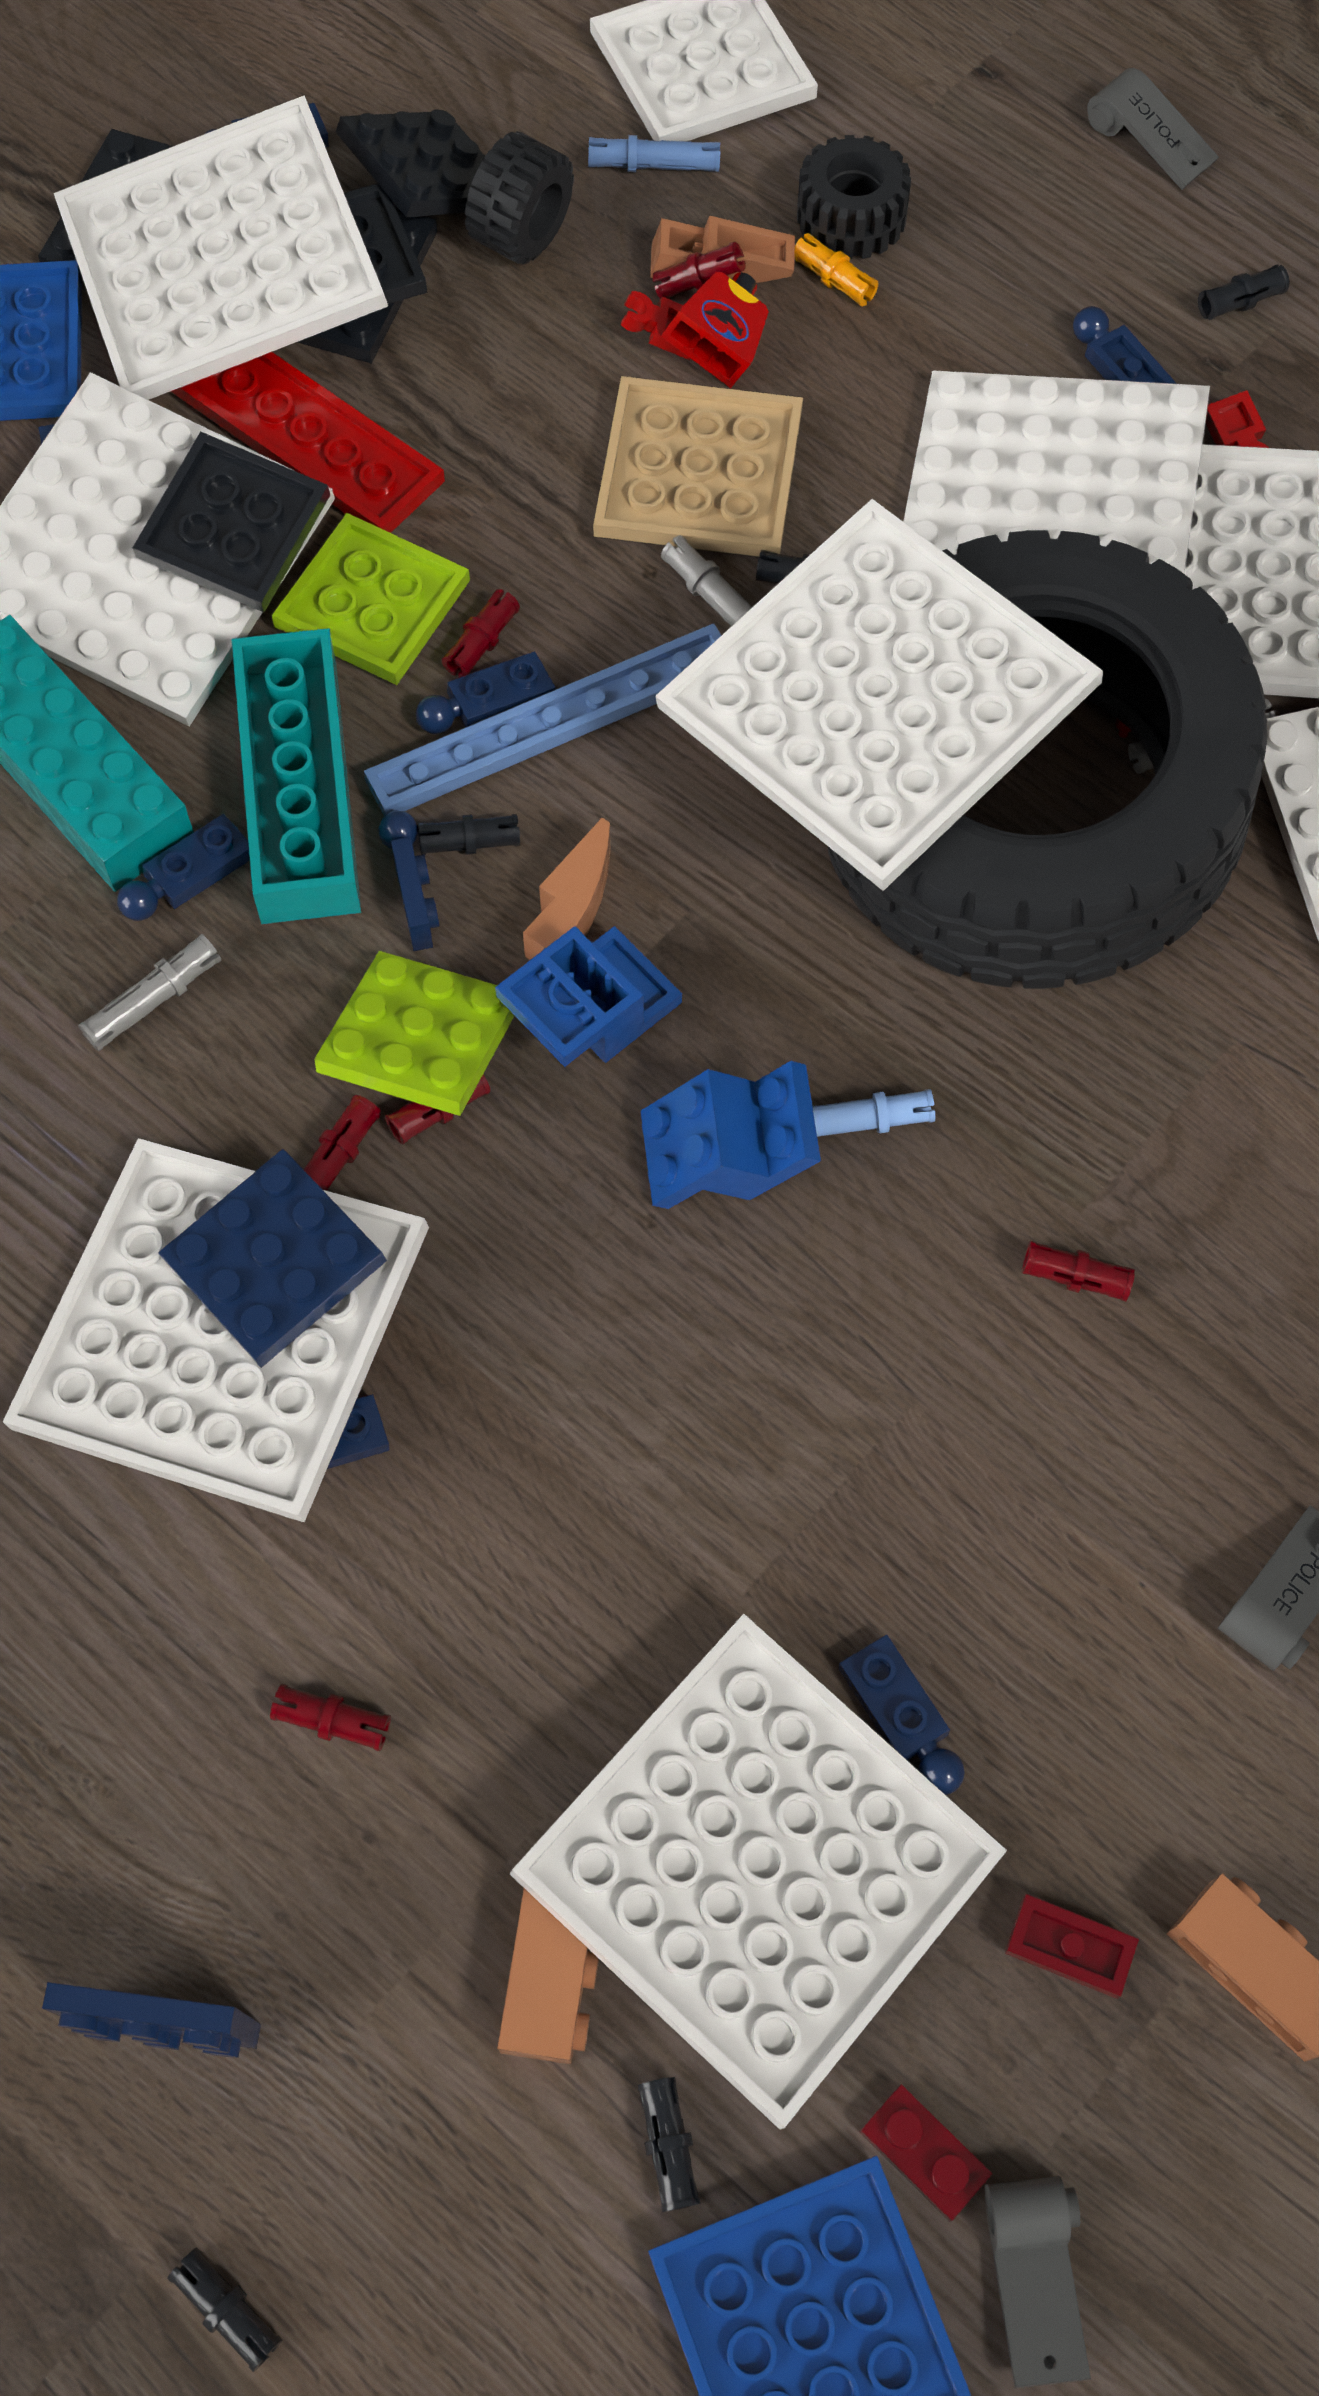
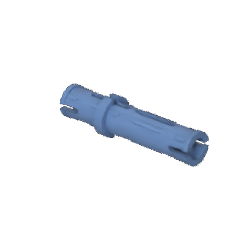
[588,135,720,172]

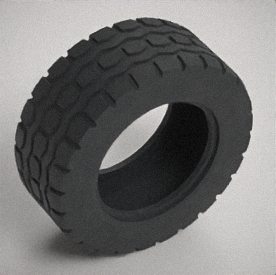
[828,530,1268,989]

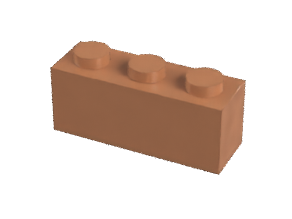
[1166,1874,1319,2062]
[497,1888,599,2065]

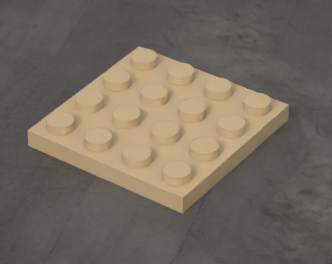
[593,376,803,557]

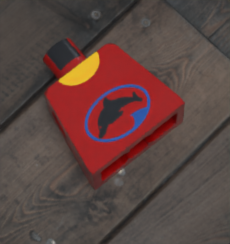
[661,272,769,388]

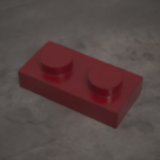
[1005,1894,1139,1999]
[859,2084,992,2222]

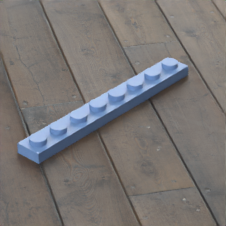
[364,623,722,816]

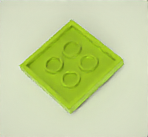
[272,513,470,685]
[314,951,515,1116]

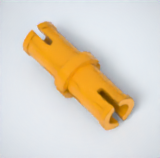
[794,233,879,307]

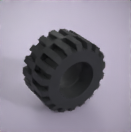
[465,131,574,264]
[797,134,911,260]

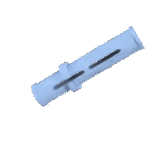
[813,1089,935,1137]

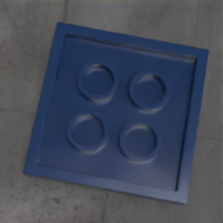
[158,1149,387,1368]
[42,1982,261,2058]

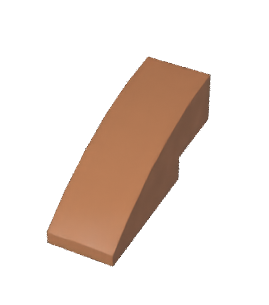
[650,216,795,283]
[523,818,611,960]

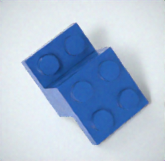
[495,926,682,1067]
[641,1061,821,1209]

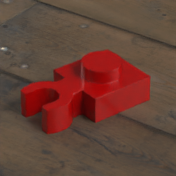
[621,291,690,360]
[1206,390,1269,448]

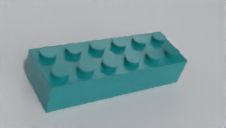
[0,614,194,892]
[232,628,361,924]

